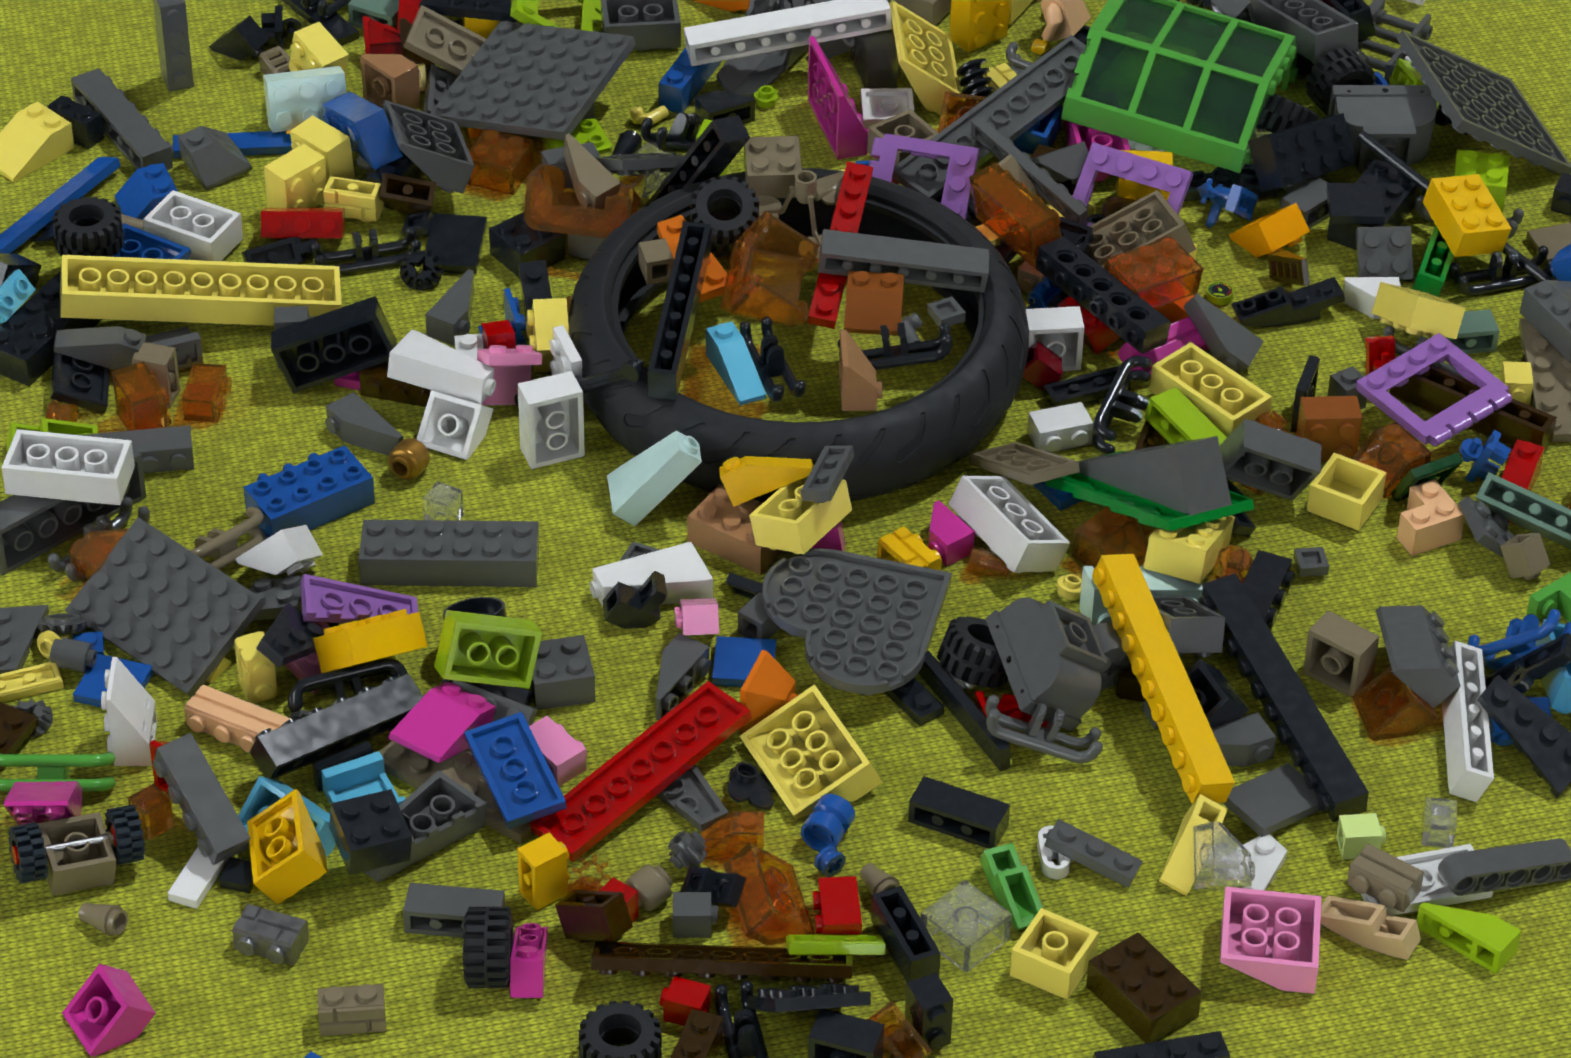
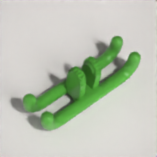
[0,752,116,791]

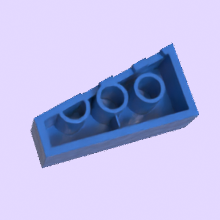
[322,91,403,170]

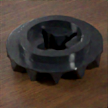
[400,249,443,290]

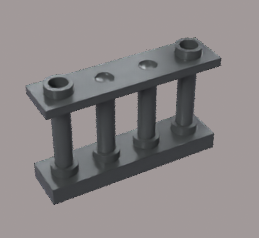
[1356,0,1433,85]

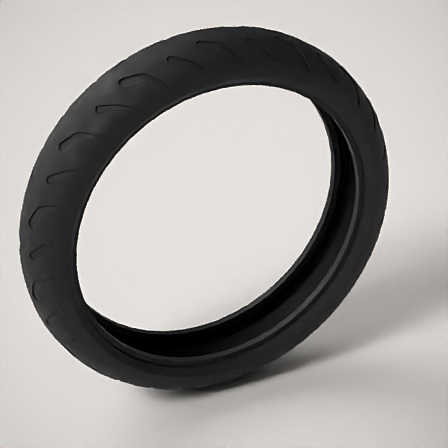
[568,168,1029,503]

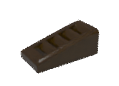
[1268,250,1310,286]

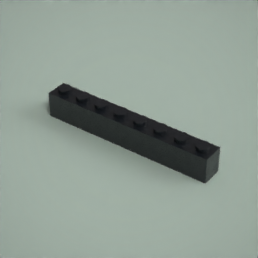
[648,221,711,400]

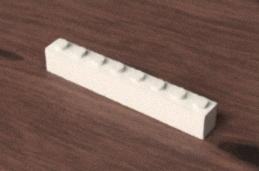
[684,0,892,66]

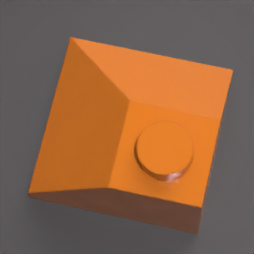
[740,650,799,734]

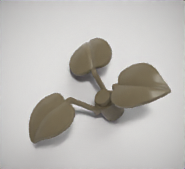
[735,170,845,262]

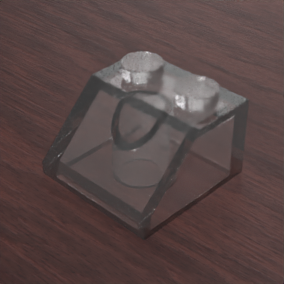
[1193,821,1255,890]

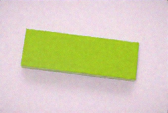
[786,935,886,955]

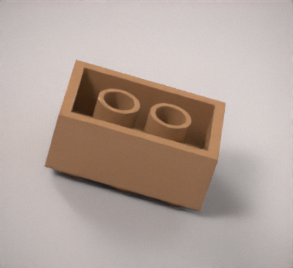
[687,485,783,575]

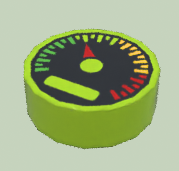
[1206,281,1234,306]

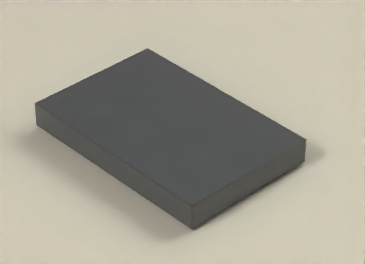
[1223,763,1321,837]

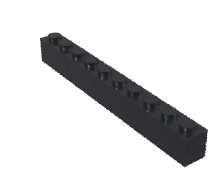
[1199,573,1369,822]

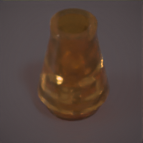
[967,547,1009,578]

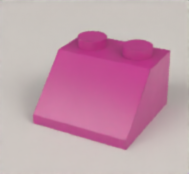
[62,964,156,1057]

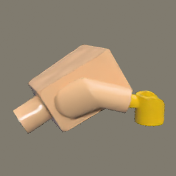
[1031,0,1091,55]

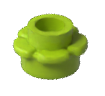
[754,85,779,108]

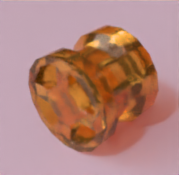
[46,400,78,422]

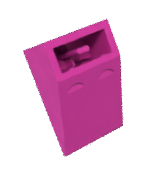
[4,781,82,825]

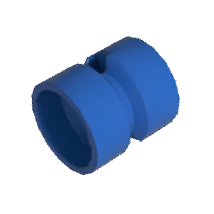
[801,794,855,852]

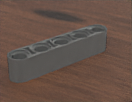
[1438,838,1571,896]

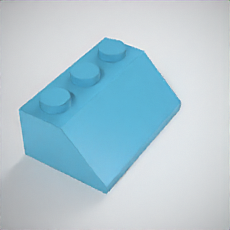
[238,776,336,856]

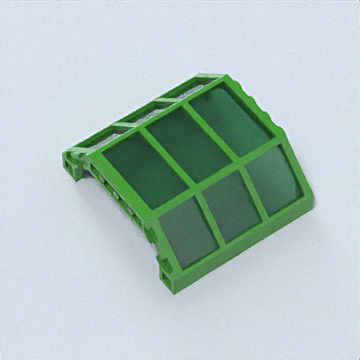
[1061,0,1299,173]

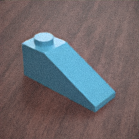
[706,321,766,406]

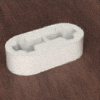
[1037,825,1070,880]

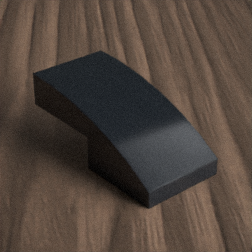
[681,867,746,908]

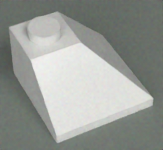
[417,390,493,460]

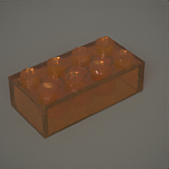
[969,162,1062,271]

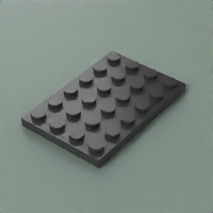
[65,517,266,697]

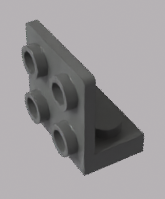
[145,327,203,370]

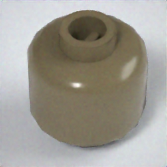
[626,864,673,912]

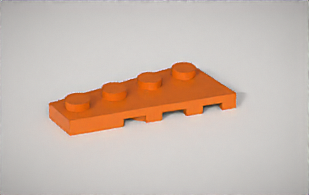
[657,215,735,303]

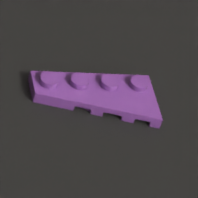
[300,574,418,623]

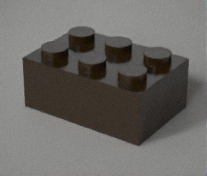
[1086,932,1202,1043]

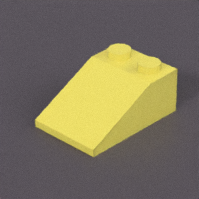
[0,101,75,183]

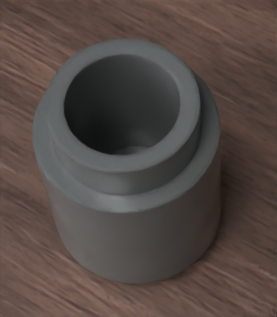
[50,638,97,673]

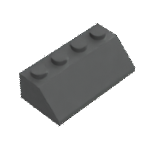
[1376,605,1461,709]

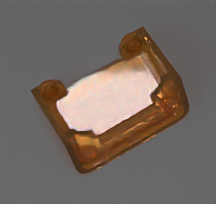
[524,164,645,238]
[721,211,819,327]

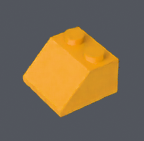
[1229,203,1310,258]

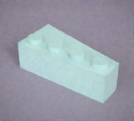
[1079,566,1203,626]

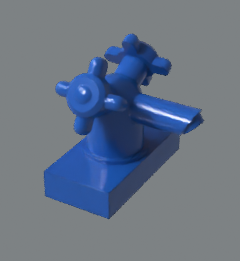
[1197,178,1259,228]

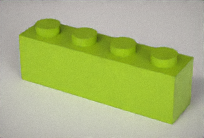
[1145,387,1232,482]

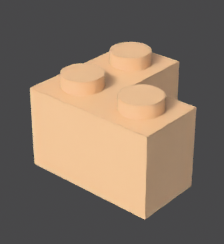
[1397,479,1465,556]

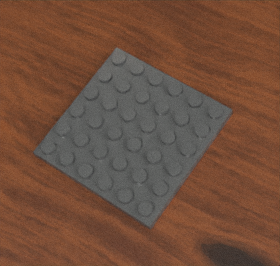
[430,21,636,140]
[1396,30,1571,174]

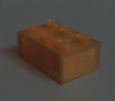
[1104,236,1203,308]

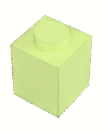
[1336,813,1386,860]

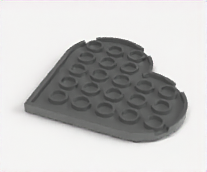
[762,548,952,696]

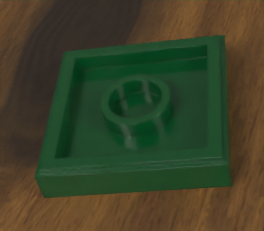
[1391,453,1463,502]

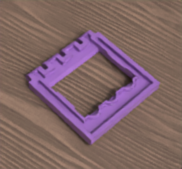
[868,133,979,220]
[1064,142,1193,226]
[1356,333,1512,447]

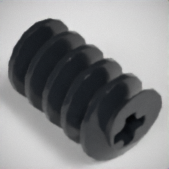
[956,58,995,112]

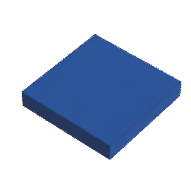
[712,636,776,687]
[73,654,153,708]

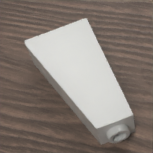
[387,330,496,405]
[589,542,713,607]

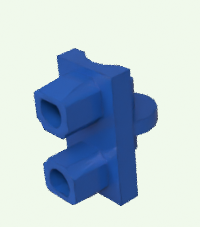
[1459,430,1511,483]

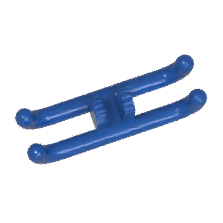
[1467,609,1571,670]

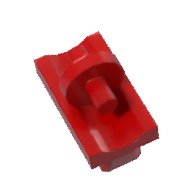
[1365,335,1395,375]

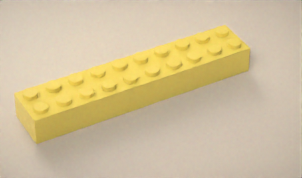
[60,255,342,326]

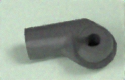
[901,313,923,343]

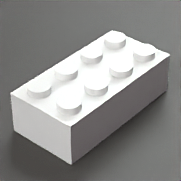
[2,429,135,505]
[948,476,1070,573]

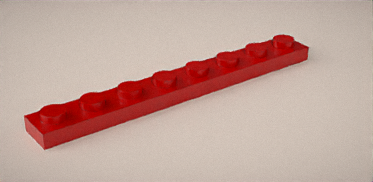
[807,161,874,329]

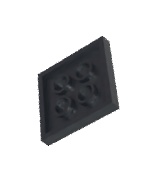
[747,983,871,1012]

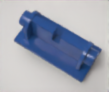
[1026,277,1062,309]

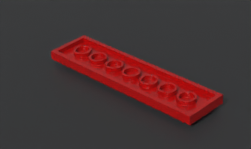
[530,681,752,862]

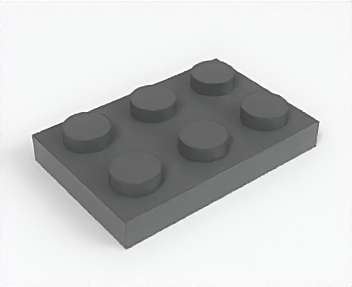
[595,153,684,176]

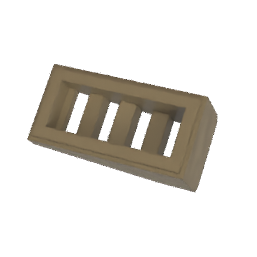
[259,46,290,75]

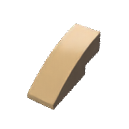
[1320,895,1421,960]

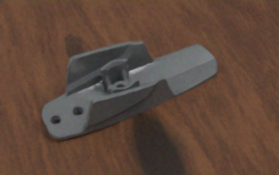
[717,0,832,97]

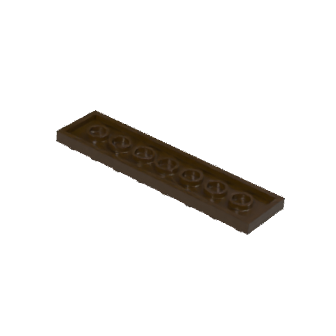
[591,941,853,983]

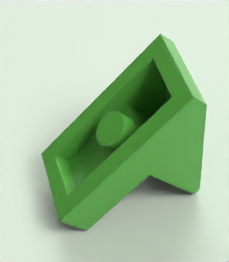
[1526,572,1571,622]

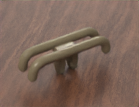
[189,507,267,570]

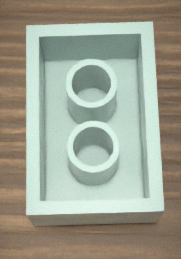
[263,66,347,133]

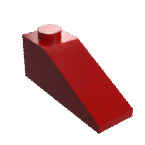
[1502,439,1545,524]

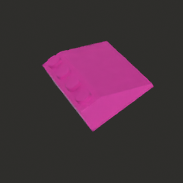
[808,36,868,160]

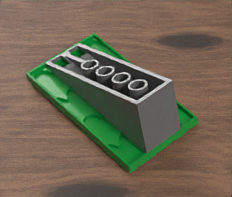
[1044,436,1255,531]

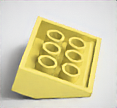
[889,0,962,116]
[739,684,883,819]

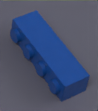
[659,48,722,113]

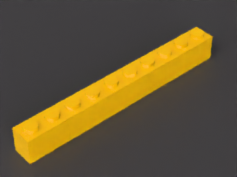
[1092,554,1235,804]

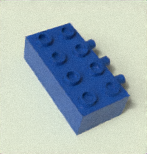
[243,445,375,538]

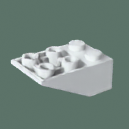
[101,657,158,766]

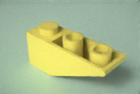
[1159,794,1228,896]

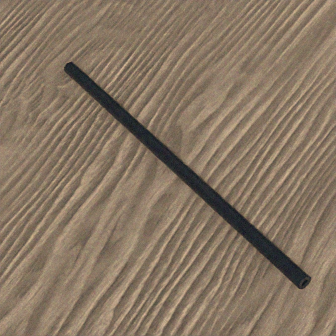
[1358,131,1554,282]

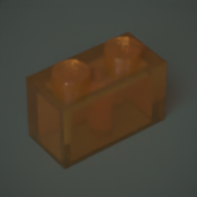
[182,363,232,423]

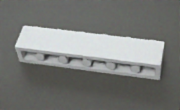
[1442,641,1494,802]

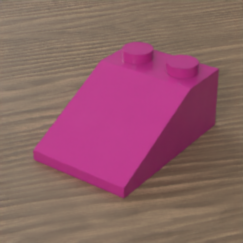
[389,682,496,763]

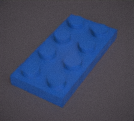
[464,712,567,829]

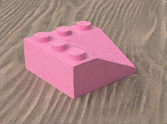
[1220,886,1322,994]

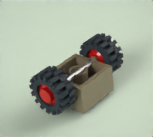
[9,805,145,896]

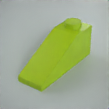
[1417,902,1521,974]

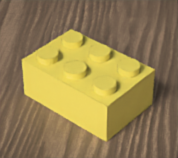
[1372,282,1465,339]
[749,476,852,554]

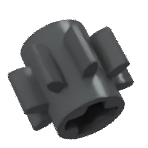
[668,831,707,870]

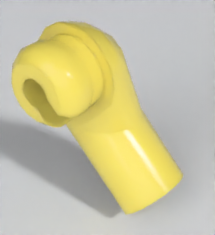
[629,105,669,125]

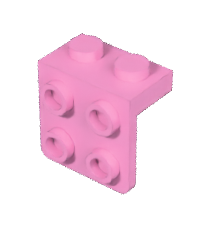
[477,345,542,405]

